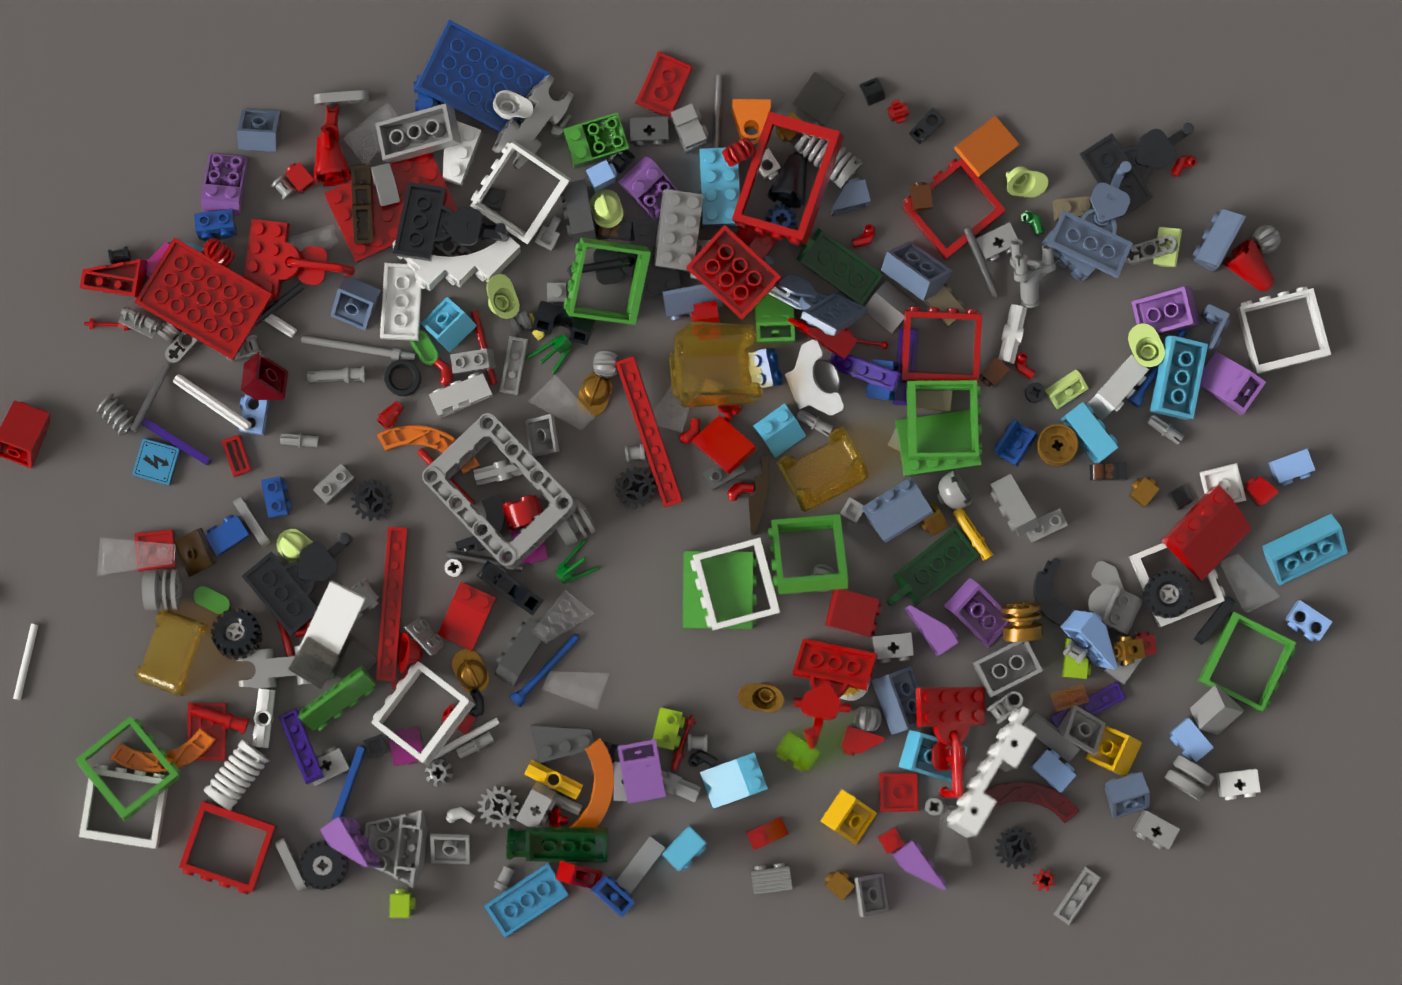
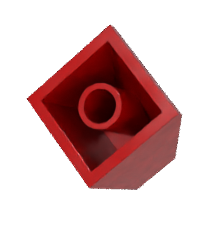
[0,400,50,469]
[825,589,882,637]

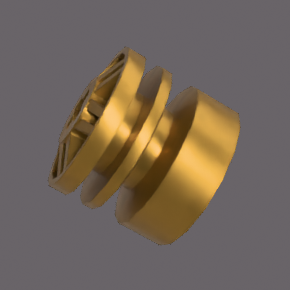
[1037,424,1078,467]
[1001,601,1044,642]

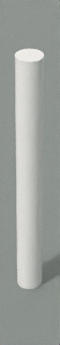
[13,623,39,700]
[434,717,500,760]

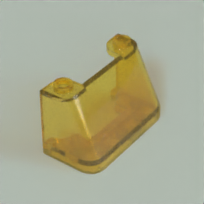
[776,426,869,512]
[135,609,209,697]

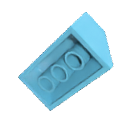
[1262,514,1348,586]

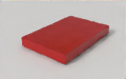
[635,51,693,119]
[692,415,757,474]
[187,702,227,761]

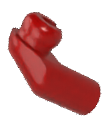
[1171,155,1197,178]
[1015,352,1036,379]
[727,482,754,501]

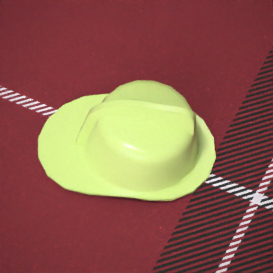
[1006,166,1048,198]
[590,190,623,228]
[487,274,520,319]
[1128,324,1165,367]
[276,529,313,563]

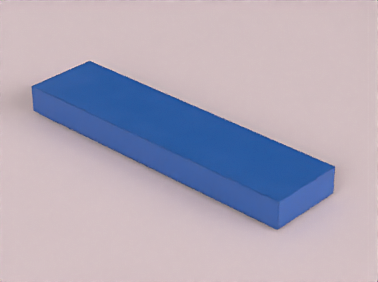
[332,746,366,820]

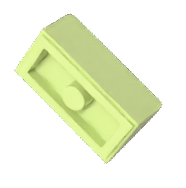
[1153,227,1182,267]
[1045,370,1089,410]

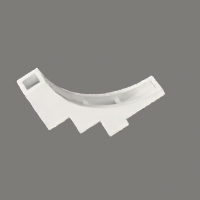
[392,237,521,291]

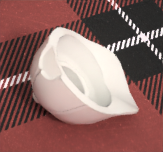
[493,90,533,120]

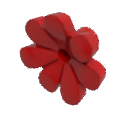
[718,401,743,422]
[548,807,568,827]

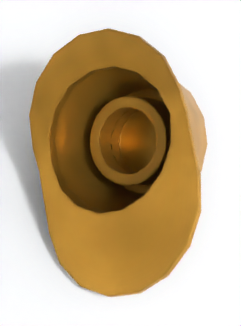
[577,372,612,417]
[452,649,489,693]
[738,682,784,712]

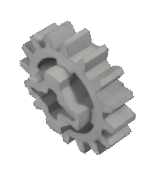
[477,786,519,828]

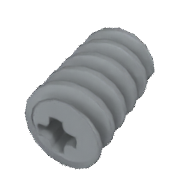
[97,393,135,436]

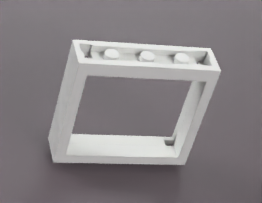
[470,141,571,244]
[1236,287,1331,375]
[690,538,780,631]
[1129,543,1226,628]
[371,661,475,766]
[79,764,168,849]

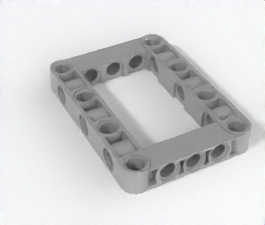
[422,413,577,569]

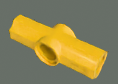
[524,759,583,800]

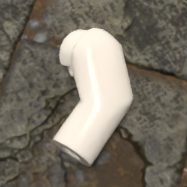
[446,807,475,824]

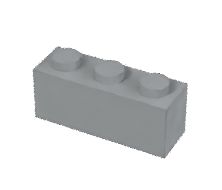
[990,474,1039,537]

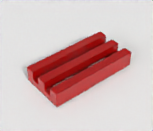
[221,434,252,477]

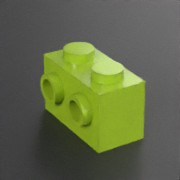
[652,707,686,750]
[390,889,416,918]

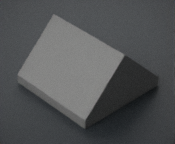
[865,280,916,334]
[525,414,560,458]
[1190,684,1244,735]
[1058,705,1106,756]
[430,833,471,864]
[854,873,889,917]

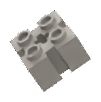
[671,103,709,154]

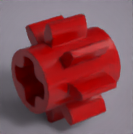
[887,99,909,124]
[1032,868,1056,892]

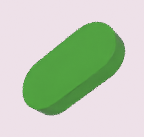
[410,330,439,366]
[193,586,231,614]

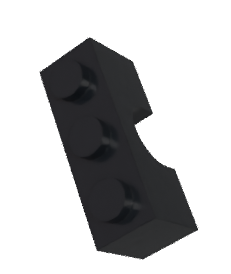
[532,301,595,345]

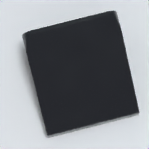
[859,77,885,106]
[607,150,635,174]
[1168,484,1194,510]

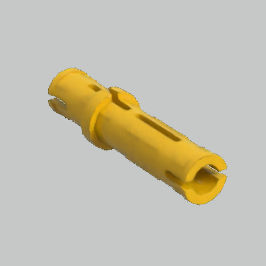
[952,508,994,561]

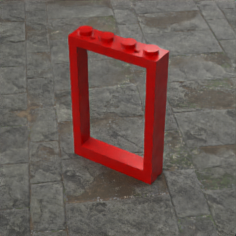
[732,112,844,246]

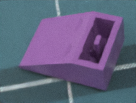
[201,153,248,216]
[618,156,679,219]
[1200,351,1266,415]
[617,739,666,804]
[320,817,381,868]
[891,840,947,890]

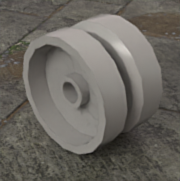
[1164,755,1214,801]

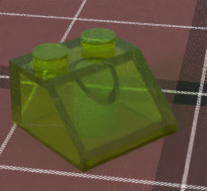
[775,731,821,772]

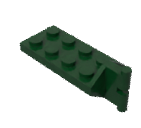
[796,228,883,305]
[887,526,980,606]
[506,827,608,862]

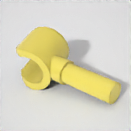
[528,313,545,341]

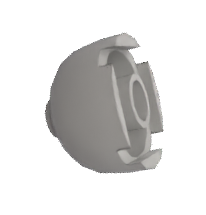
[937,470,973,509]

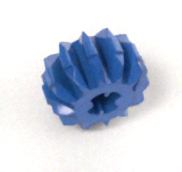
[765,204,797,230]

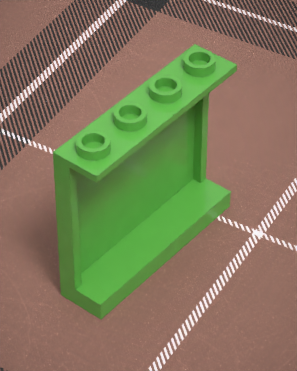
[683,551,757,629]

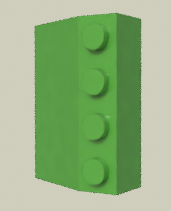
[895,410,981,477]
[298,665,376,731]

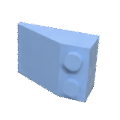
[1061,610,1117,670]

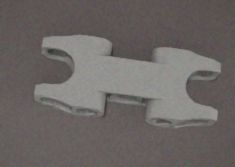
[492,75,574,169]
[237,646,335,689]

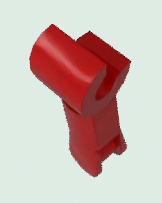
[320,105,340,148]

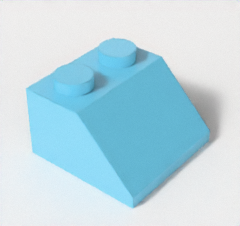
[420,297,477,352]
[753,403,806,458]

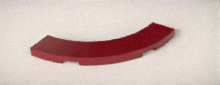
[983,782,1080,823]

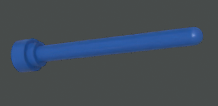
[1126,329,1187,407]
[510,634,579,707]

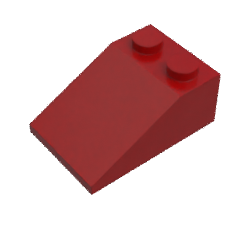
[787,318,857,359]
[438,582,497,651]

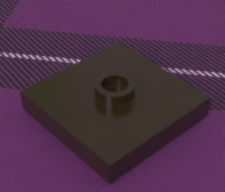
[174,528,216,577]

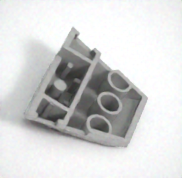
[365,810,428,888]

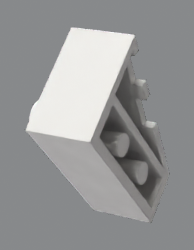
[443,121,482,187]
[1088,355,1149,421]
[429,372,493,419]

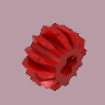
[722,138,755,167]
[201,238,235,268]

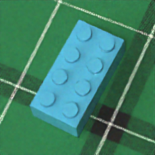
[700,148,740,228]
[1150,336,1208,420]

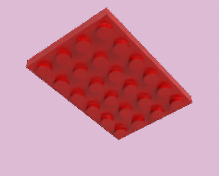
[324,153,458,263]
[134,237,273,361]

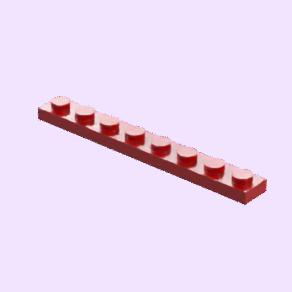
[615,356,683,508]
[376,527,408,682]

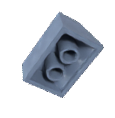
[1192,209,1246,272]
[881,241,953,301]
[663,284,723,321]
[861,477,934,543]
[871,666,920,735]

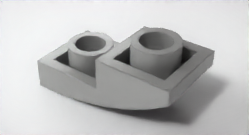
[370,163,400,206]

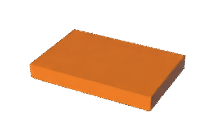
[954,116,1020,177]

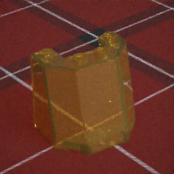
[669,322,763,407]

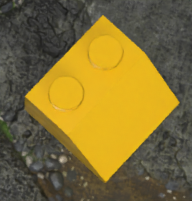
[1085,726,1142,777]
[821,789,877,845]

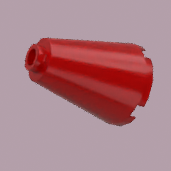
[313,134,351,187]
[1223,239,1274,292]

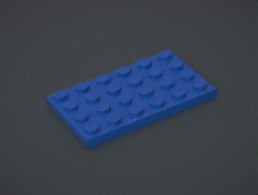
[415,19,550,133]

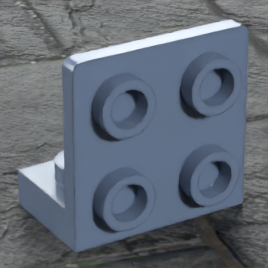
[1200,304,1230,352]

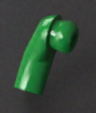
[1021,211,1044,235]

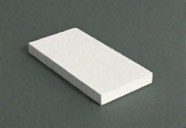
[380,263,422,341]
[299,580,366,666]

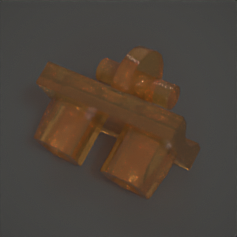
[1050,683,1089,712]

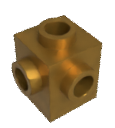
[1112,636,1145,665]

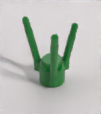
[525,334,573,374]
[555,539,600,584]

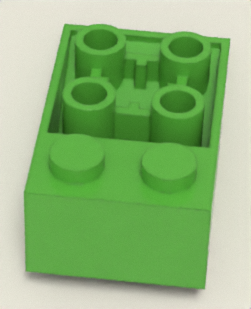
[563,112,629,169]
[755,294,795,344]

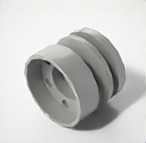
[557,497,596,548]
[142,570,182,611]

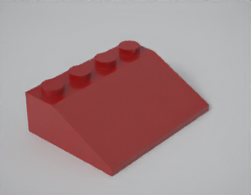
[686,225,783,320]
[1161,485,1252,582]

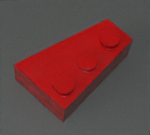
[80,259,147,298]

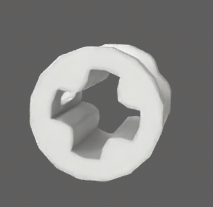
[445,559,463,577]

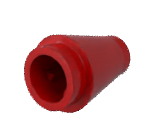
[376,401,404,430]

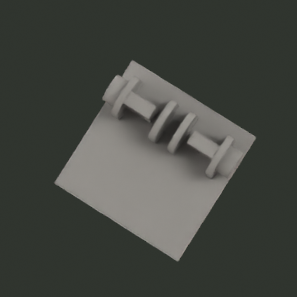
[118,297,163,339]
[405,617,445,656]

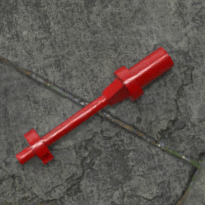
[84,318,131,331]
[670,714,696,771]

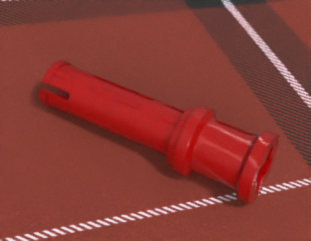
[189,703,250,734]

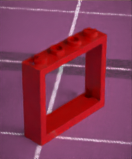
[902,158,1006,261]
[901,306,982,383]
[179,801,277,895]

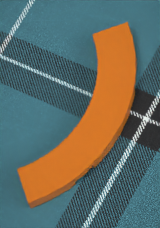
[377,425,480,475]
[110,728,217,772]
[569,738,614,828]

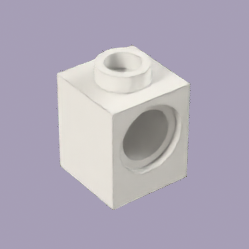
[752,148,781,180]

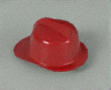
[398,632,423,673]

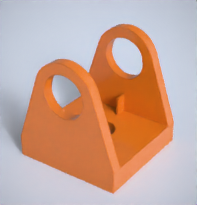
[732,99,771,145]

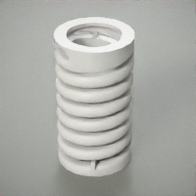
[204,740,270,811]

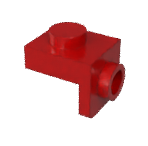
[1132,632,1157,655]
[441,704,475,734]

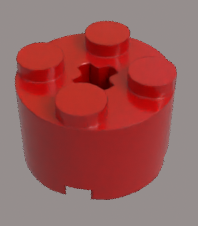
[502,495,543,531]

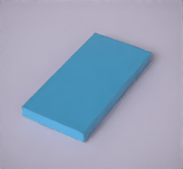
[484,862,570,938]

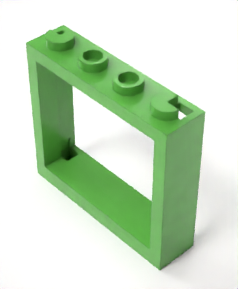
[564,237,651,325]
[906,380,982,460]
[768,514,848,594]
[1198,612,1296,712]
[75,716,180,822]

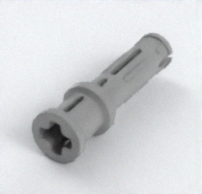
[307,365,366,383]

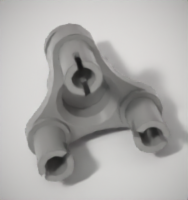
[1010,239,1056,308]

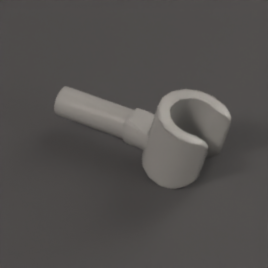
[551,114,572,138]

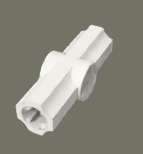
[998,304,1027,364]
[252,689,276,748]

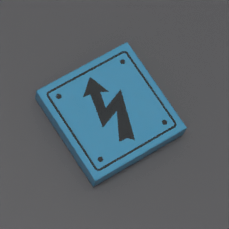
[132,438,180,486]

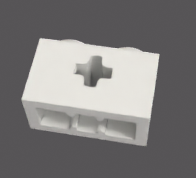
[1216,769,1261,800]

